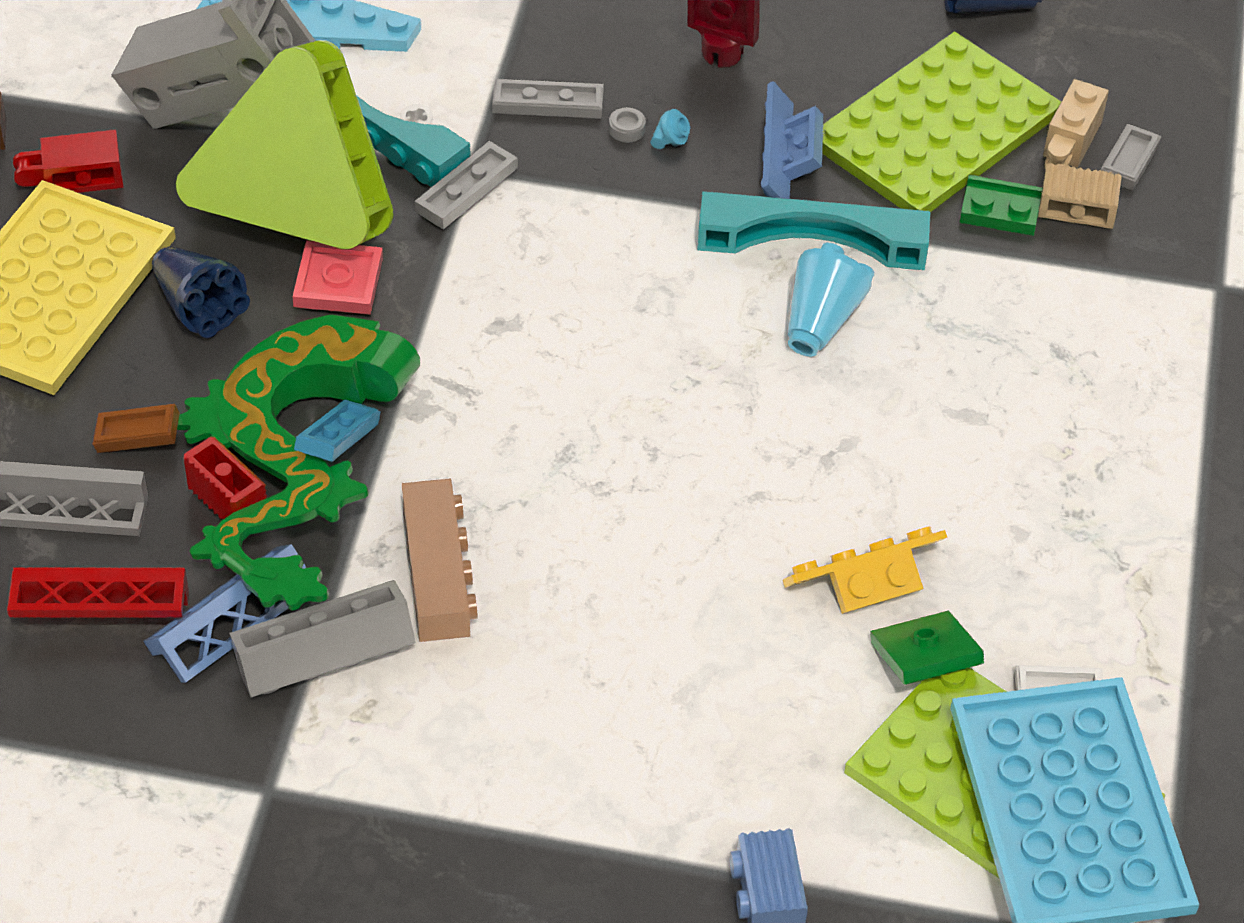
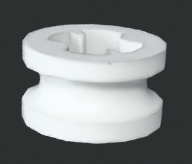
[400,104,433,125]

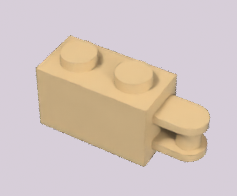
[1043,79,1109,170]

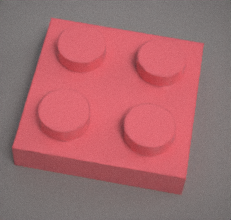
[292,240,383,315]

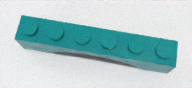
[356,95,471,187]
[697,191,930,271]

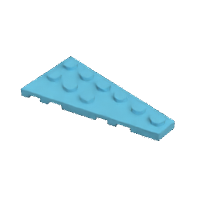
[196,0,421,52]

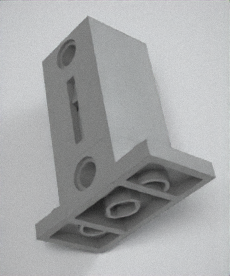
[111,0,315,129]

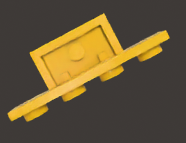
[783,526,948,614]

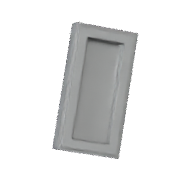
[1100,124,1162,191]

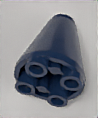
[152,247,250,338]

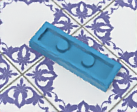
[294,400,381,462]

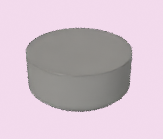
[609,108,646,142]

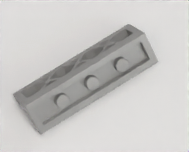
[0,461,149,536]

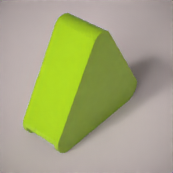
[176,40,393,249]

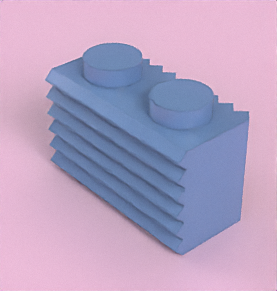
[730,828,808,923]

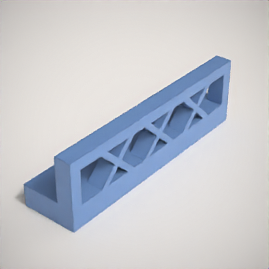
[143,544,306,683]

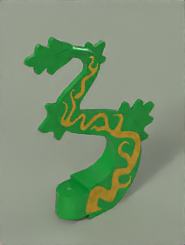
[177,315,420,610]

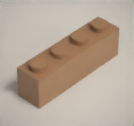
[402,478,478,642]

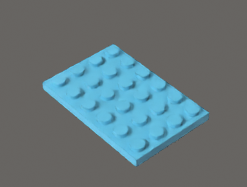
[950,677,1199,923]

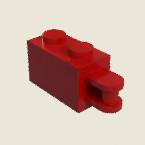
[13,130,124,193]

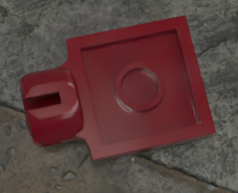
[687,0,760,68]

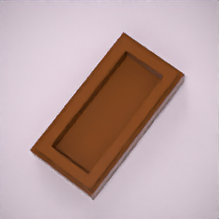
[93,404,180,453]

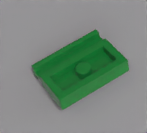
[959,175,1043,236]

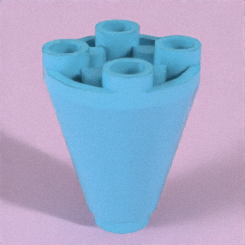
[788,242,874,357]

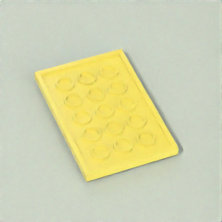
[0,180,176,395]

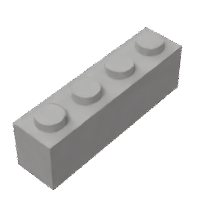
[230,580,416,697]

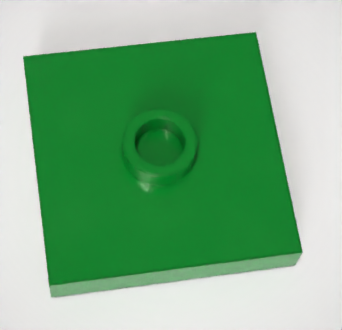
[870,610,984,685]

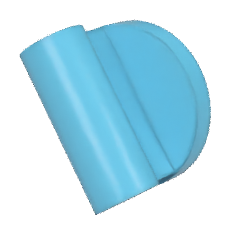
[651,109,690,149]

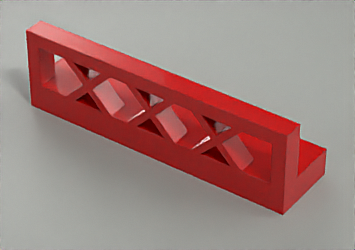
[7,567,189,618]

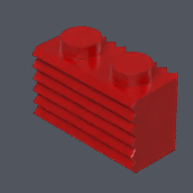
[184,437,268,519]

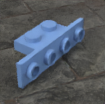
[761,81,823,199]

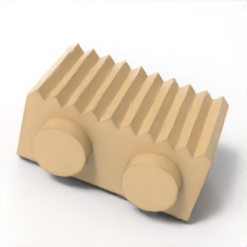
[1038,163,1122,229]

